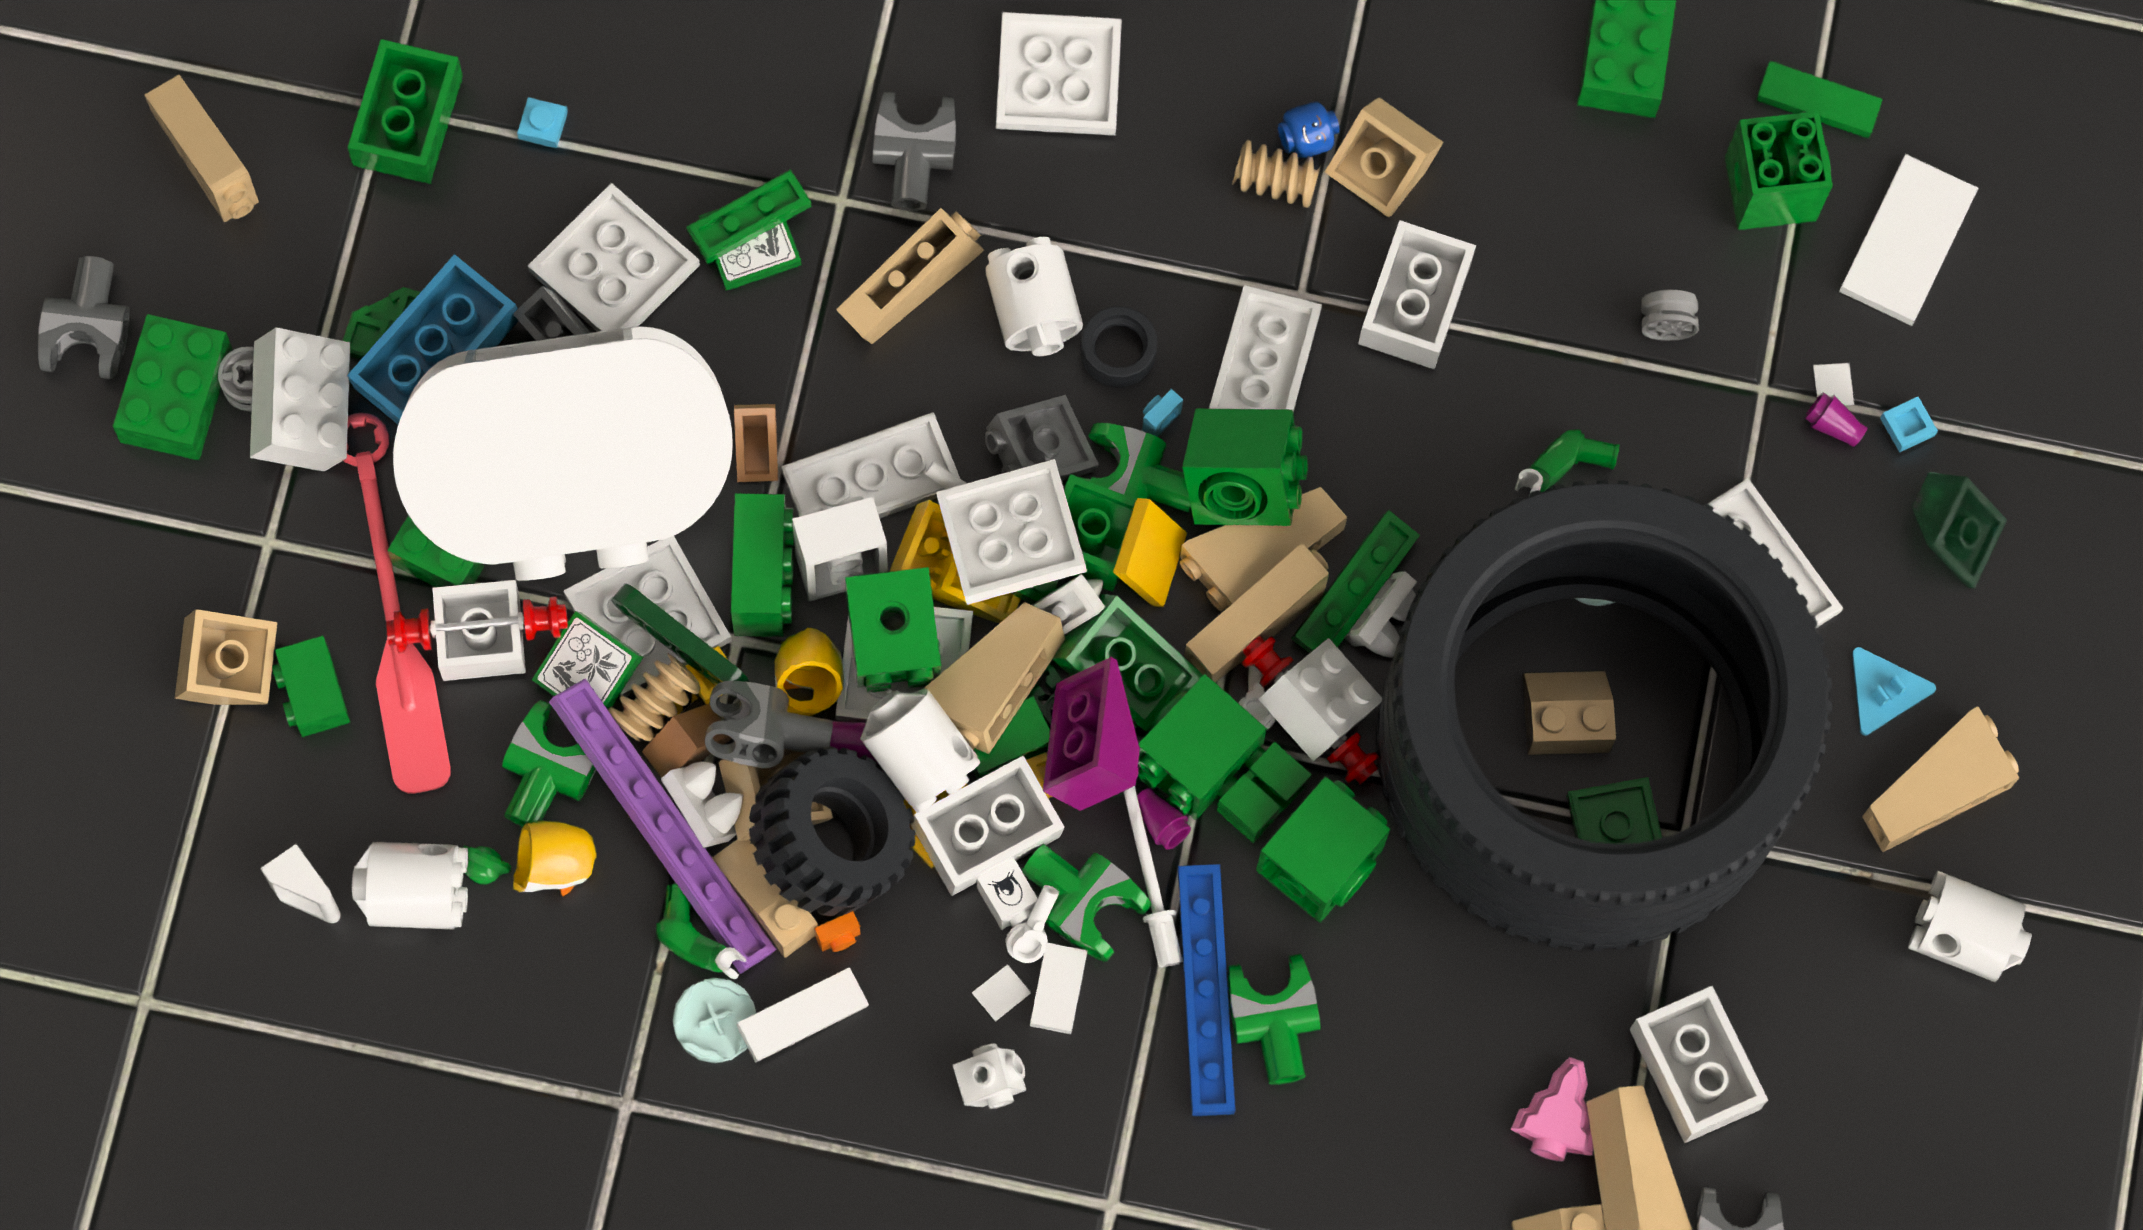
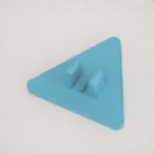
[1852,647,1936,736]

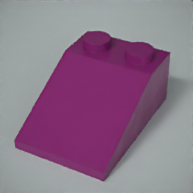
[1043,657,1140,811]

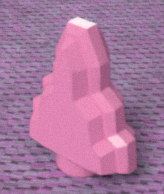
[1510,1057,1593,1161]

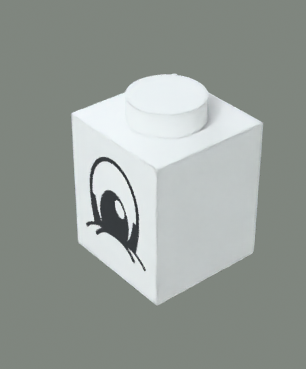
[977,858,1038,930]

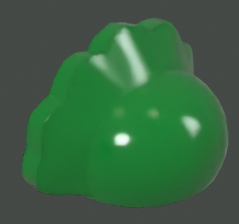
[463,845,512,885]

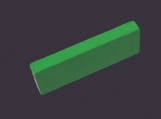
[1756,61,1883,139]
[686,169,811,264]

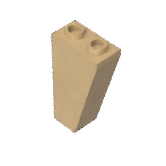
[145,75,259,223]
[836,208,984,344]
[1180,487,1347,611]
[1184,543,1329,682]
[923,602,1065,754]
[1862,707,2019,852]
[1587,1085,1692,1230]

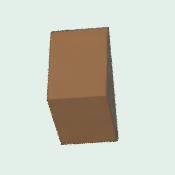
[734,404,778,482]
[642,704,732,778]

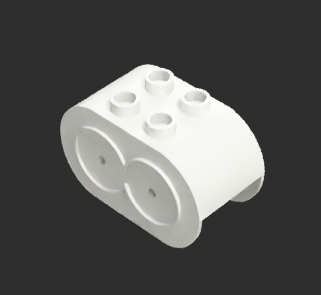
[394,326,733,581]

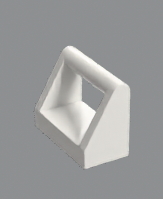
[261,844,341,923]

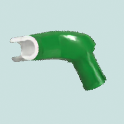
[1515,429,1619,495]
[656,884,747,979]

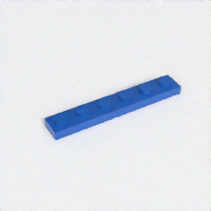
[1178,864,1235,1116]

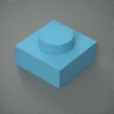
[517,97,568,148]
[1142,389,1183,437]
[1880,397,1938,452]

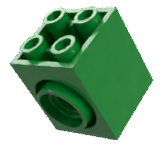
[1725,111,1833,230]
[1182,408,1308,526]
[845,567,941,693]
[1138,674,1267,821]
[1256,776,1390,923]

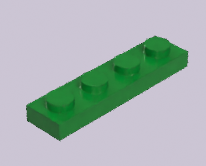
[1291,510,1420,653]

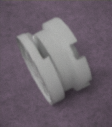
[1641,290,1699,341]
[218,347,254,411]

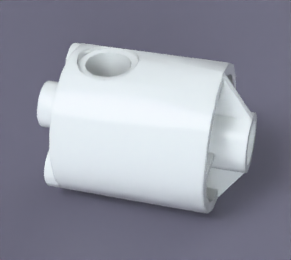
[986,237,1083,356]
[860,689,980,813]
[352,842,468,929]
[1908,871,2032,982]

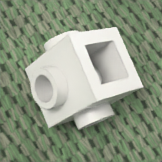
[953,1044,1026,1109]

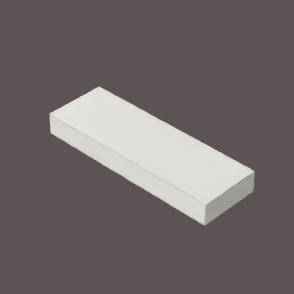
[736,967,869,1063]

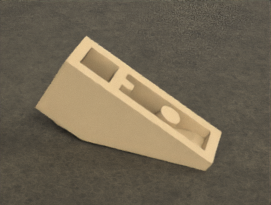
[712,839,818,958]

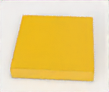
[1113,498,1187,607]

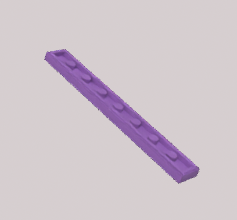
[549,678,776,974]

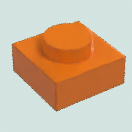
[815,911,860,952]

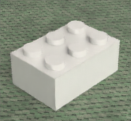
[1358,220,1476,369]
[250,328,350,472]
[792,496,888,601]
[911,756,1065,896]
[1630,986,1768,1143]

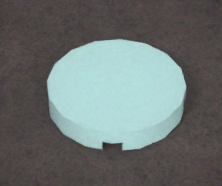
[673,978,756,1063]

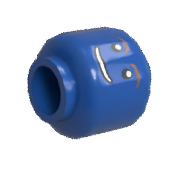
[1278,102,1340,159]

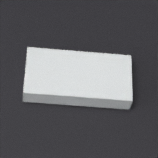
[1030,943,1087,1034]

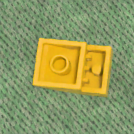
[889,500,1021,624]

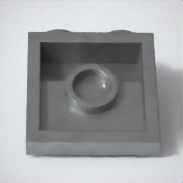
[985,395,1099,481]

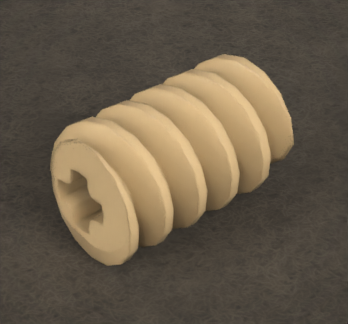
[1233,140,1320,208]
[608,653,701,742]

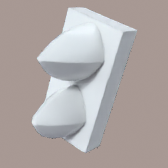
[1344,572,1417,658]
[1032,574,1105,634]
[661,762,743,848]

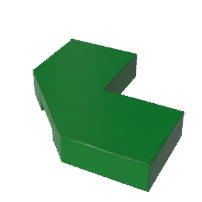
[342,287,420,359]

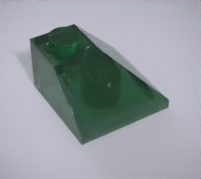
[1912,472,2007,589]

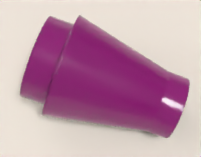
[1804,392,1867,447]
[1137,788,1191,850]

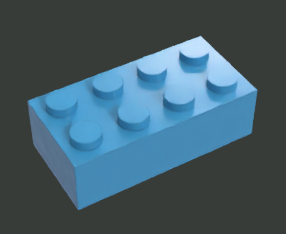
[347,254,519,424]

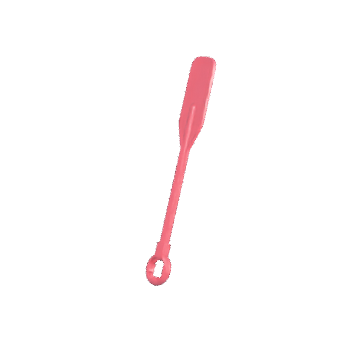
[343,413,451,794]

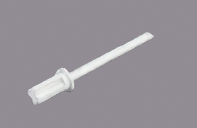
[1123,786,1183,968]

